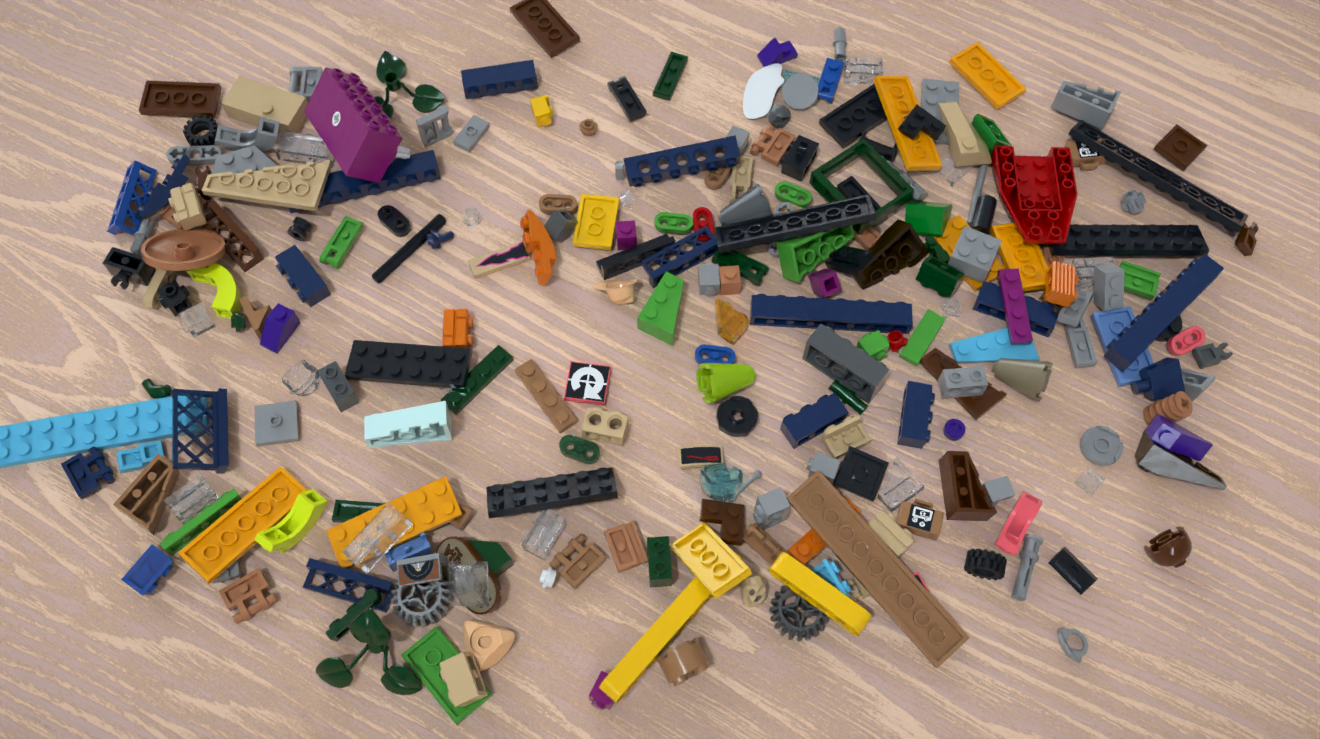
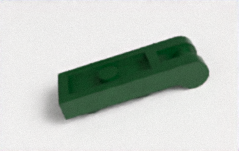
[711,249,769,286]
[326,589,382,642]

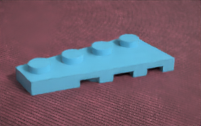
[949,328,1040,364]

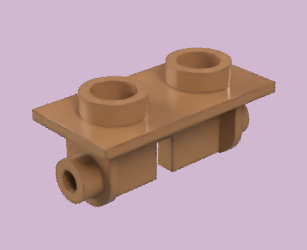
[743,523,787,565]

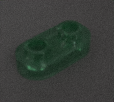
[559,435,600,464]

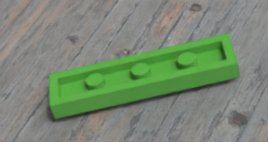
[160,489,242,556]

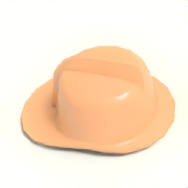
[592,279,637,304]

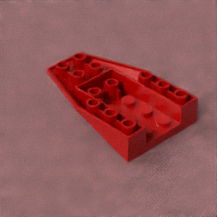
[991,146,1078,244]

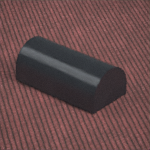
[971,195,997,235]

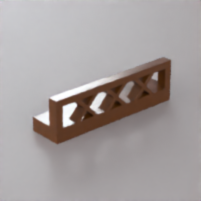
[202,200,264,272]

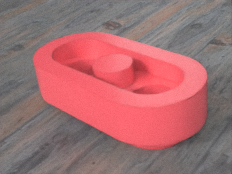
[1167,326,1205,356]

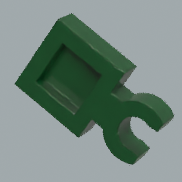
[924,236,950,264]

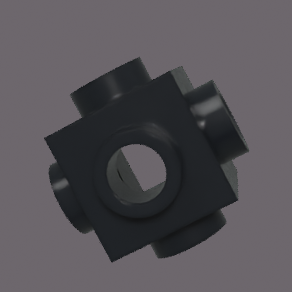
[158,280,193,317]

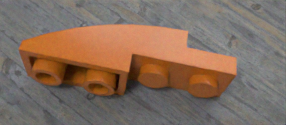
[520,210,557,285]
[786,497,861,566]

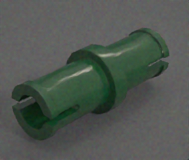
[828,379,868,415]

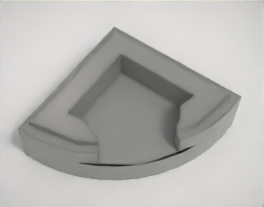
[615,161,623,180]

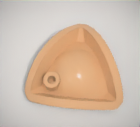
[463,620,515,672]

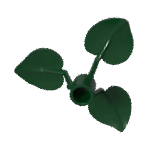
[375,51,445,118]
[316,607,423,695]

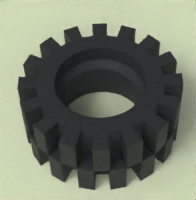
[183,115,218,146]
[964,549,1007,580]

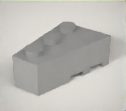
[1051,81,1121,129]

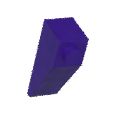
[1146,414,1213,461]

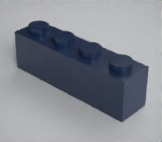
[461,60,538,99]
[972,281,1060,337]

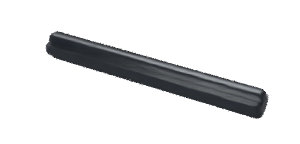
[371,214,446,284]

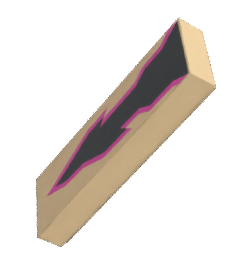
[468,242,530,279]

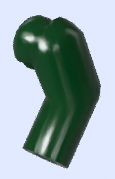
[142,379,172,399]

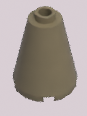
[992,358,1053,402]

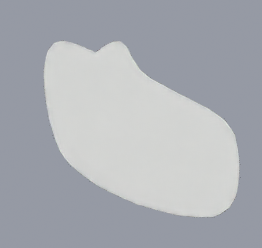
[743,63,784,119]

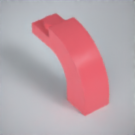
[994,490,1043,556]

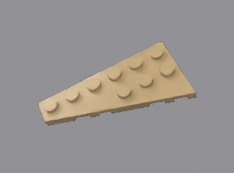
[202,159,333,211]

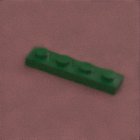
[441,345,514,415]

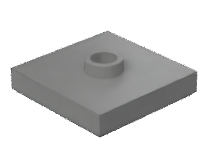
[255,400,300,447]

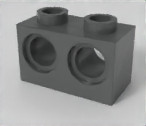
[317,361,359,412]

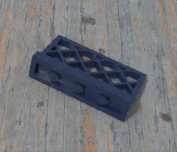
[172,388,229,474]

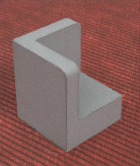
[982,476,1015,507]

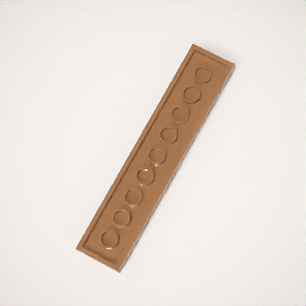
[786,470,969,668]

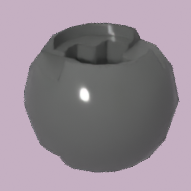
[768,104,791,128]

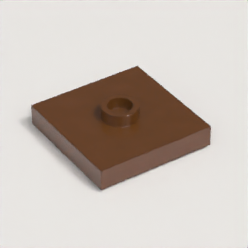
[1153,124,1208,171]

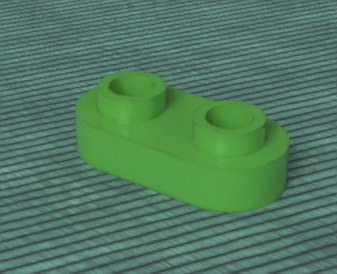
[775,182,812,208]
[654,212,693,234]

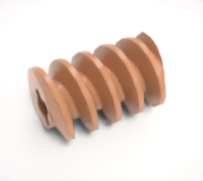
[1144,391,1193,425]

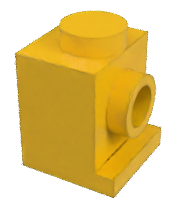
[530,95,554,127]

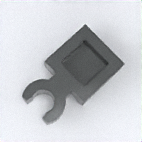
[1192,343,1233,369]

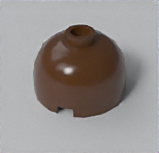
[1144,527,1192,568]

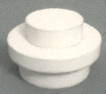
[539,566,556,588]

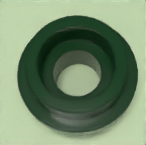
[231,312,244,332]

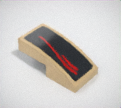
[679,445,724,470]

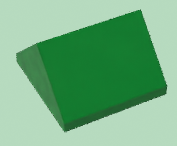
[972,113,1012,156]
[905,201,953,237]

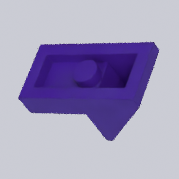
[757,38,798,67]

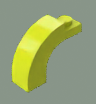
[186,263,242,319]
[255,489,328,553]

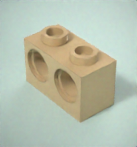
[582,407,628,446]

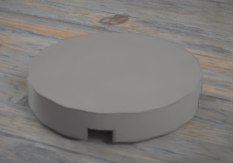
[782,73,819,111]
[1079,425,1123,467]

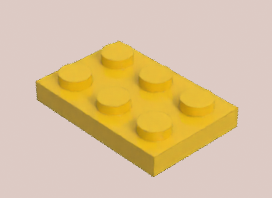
[573,193,619,251]

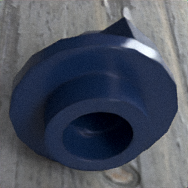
[427,230,454,249]

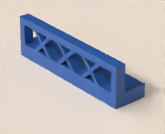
[107,160,157,236]

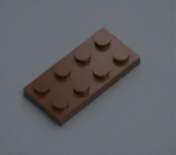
[510,0,580,58]
[139,80,221,118]

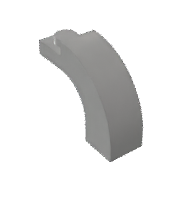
[214,117,280,153]

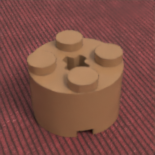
[657,637,709,686]

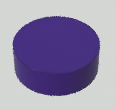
[943,419,966,441]

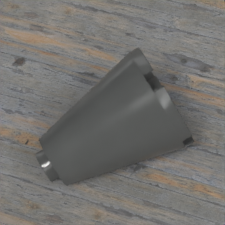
[718,184,773,226]

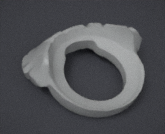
[1058,628,1088,662]

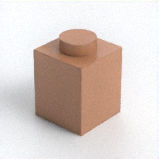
[719,265,741,295]

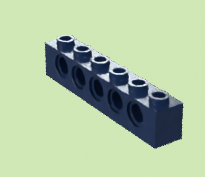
[624,135,741,187]

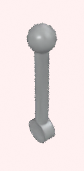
[728,471,762,502]

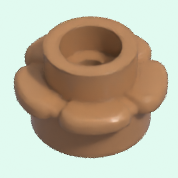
[579,119,598,136]

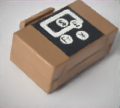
[1064,138,1106,170]
[897,499,944,541]

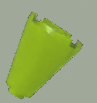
[696,363,756,404]

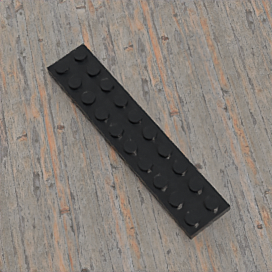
[1068,120,1249,233]

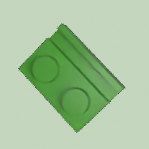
[1119,261,1161,300]

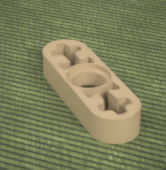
[143,269,177,309]

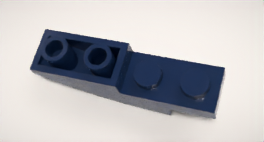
[136,154,190,221]

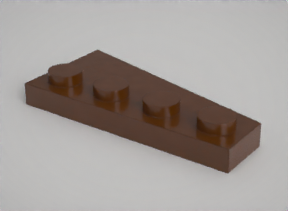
[919,348,1007,420]

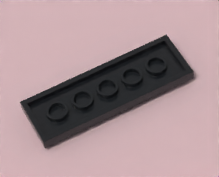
[344,340,473,389]
[486,467,618,519]

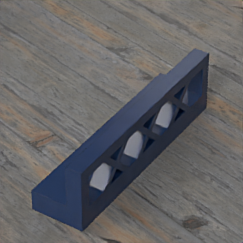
[641,226,718,289]
[303,558,396,613]

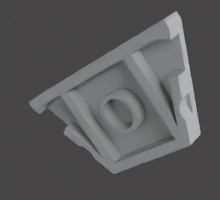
[211,145,277,174]

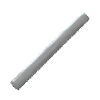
[967,164,988,227]

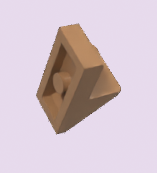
[239,296,272,340]

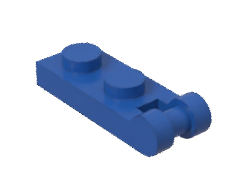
[817,58,844,103]

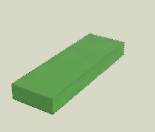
[899,309,946,367]

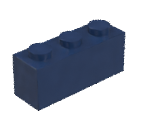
[275,245,331,307]
[897,381,935,449]
[780,393,848,449]

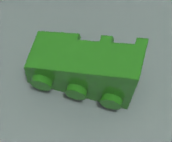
[637,272,684,346]

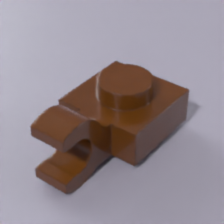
[195,165,212,200]
[1236,222,1259,256]

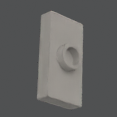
[453,115,490,153]

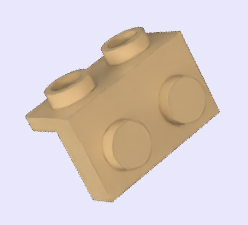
[822,415,871,459]

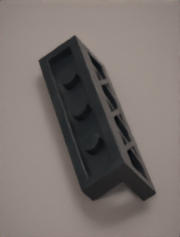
[596,234,675,280]

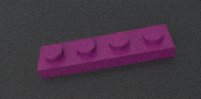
[997,268,1033,345]

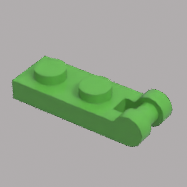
[319,216,364,269]

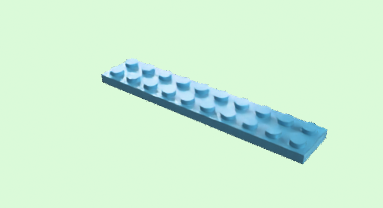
[0,390,209,468]

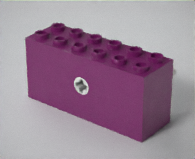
[304,67,411,183]

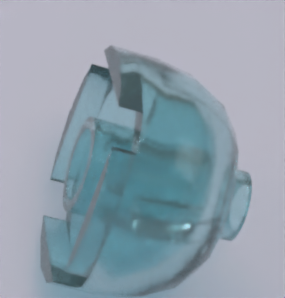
[700,463,743,502]

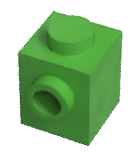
[856,330,890,361]

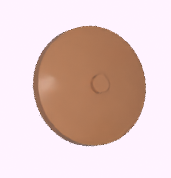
[141,229,226,271]

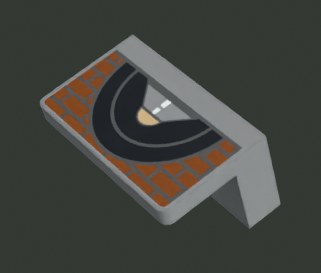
[397,553,447,587]

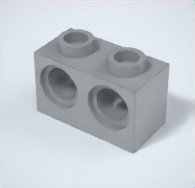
[938,366,988,399]
[753,487,791,530]

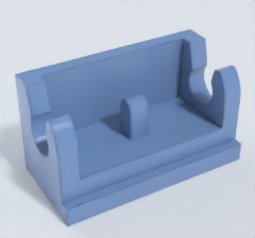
[383,532,433,572]

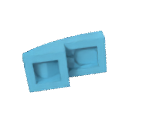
[116,440,164,474]

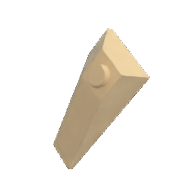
[938,102,992,167]

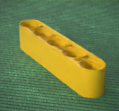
[768,552,872,636]

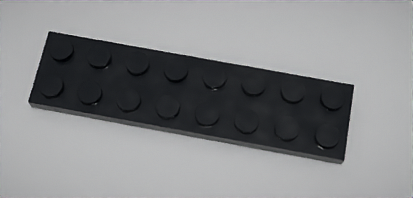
[716,194,876,253]
[1048,224,1209,256]

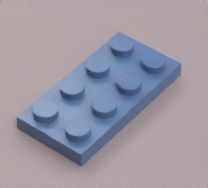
[1090,306,1154,387]

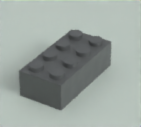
[802,324,889,404]

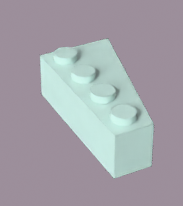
[364,401,452,448]

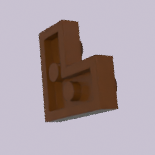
[700,499,744,546]

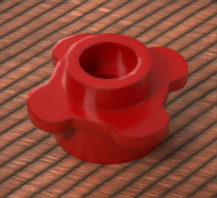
[887,331,908,351]

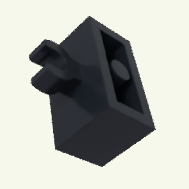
[780,135,819,182]
[103,247,156,290]

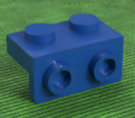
[121,544,174,596]

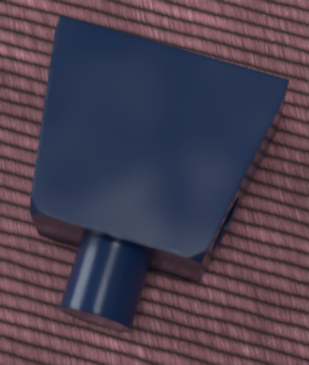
[1132,357,1186,400]

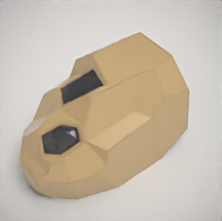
[740,576,766,608]

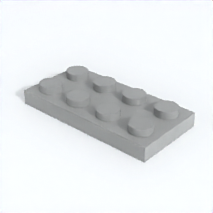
[921,78,959,145]

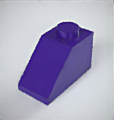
[260,303,300,354]

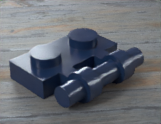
[61,447,115,499]

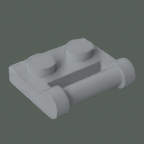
[289,67,323,101]
[416,105,453,148]

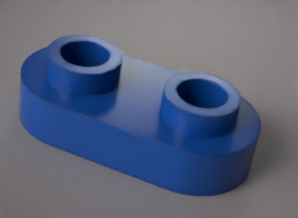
[695,345,735,364]

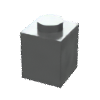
[544,210,578,241]

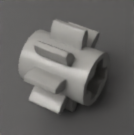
[1120,190,1147,214]

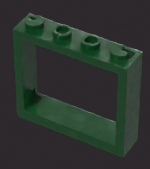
[809,139,914,235]

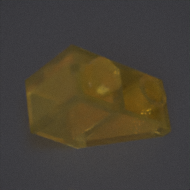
[714,298,749,346]

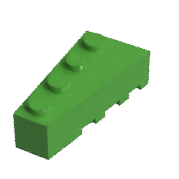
[776,225,854,282]

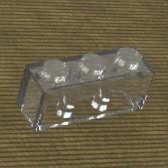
[274,131,335,168]
[342,502,413,573]

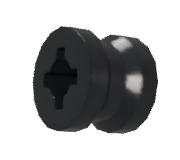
[287,217,312,241]

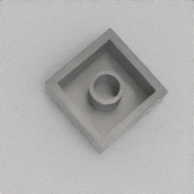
[948,226,1002,283]

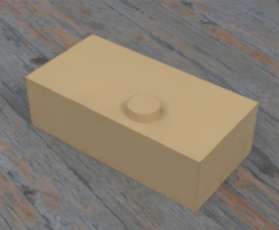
[221,76,308,139]

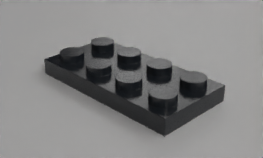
[819,84,887,148]

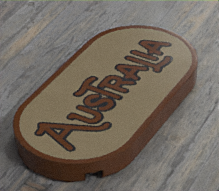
[436,536,501,615]

